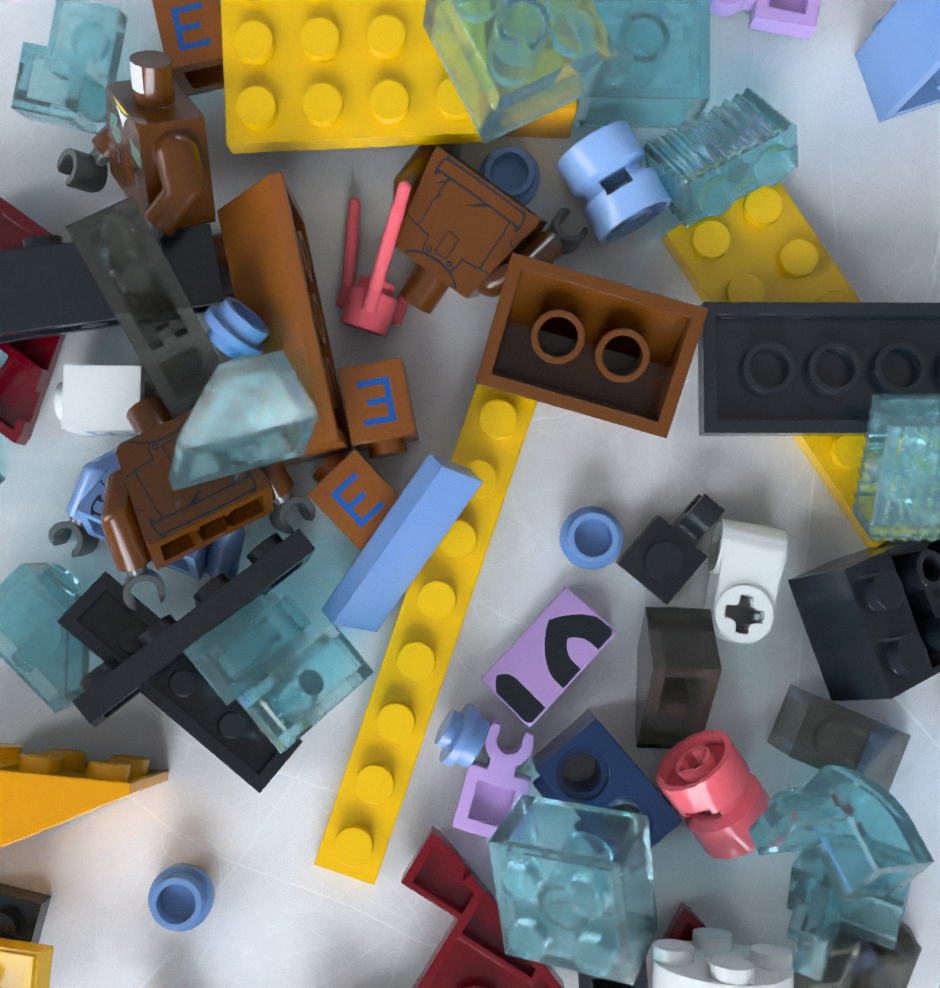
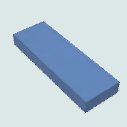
[322,453,483,632]

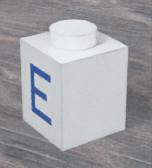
[54,365,160,437]

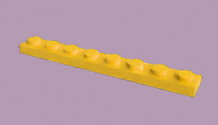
[314,384,537,885]

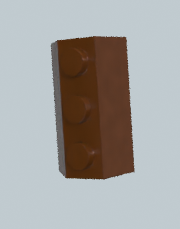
[475,252,708,439]

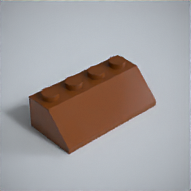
[213,172,353,467]

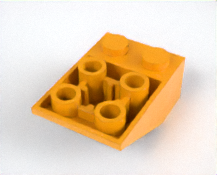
[0,743,169,848]

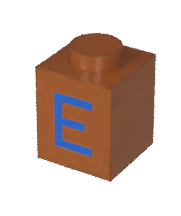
[152,0,224,96]
[337,357,419,459]
[307,449,400,551]

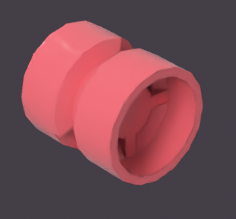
[655,730,778,860]

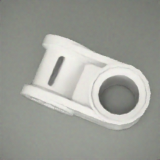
[703,517,788,644]

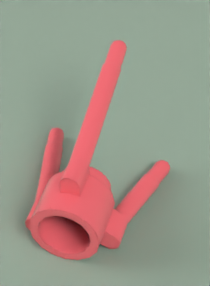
[335,180,419,337]

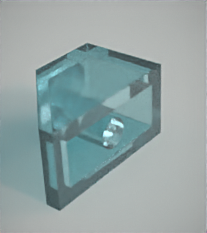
[168,350,319,491]
[0,562,89,713]
[183,592,313,706]
[236,623,375,754]

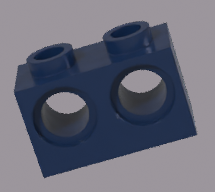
[532,709,683,873]

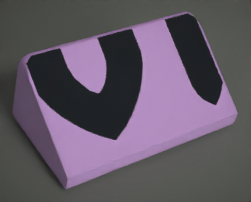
[481,586,617,727]

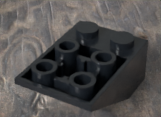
[788,523,940,701]

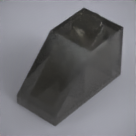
[635,607,722,749]
[767,684,911,794]

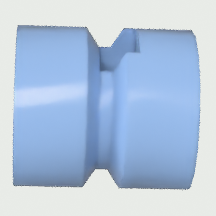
[557,120,672,244]

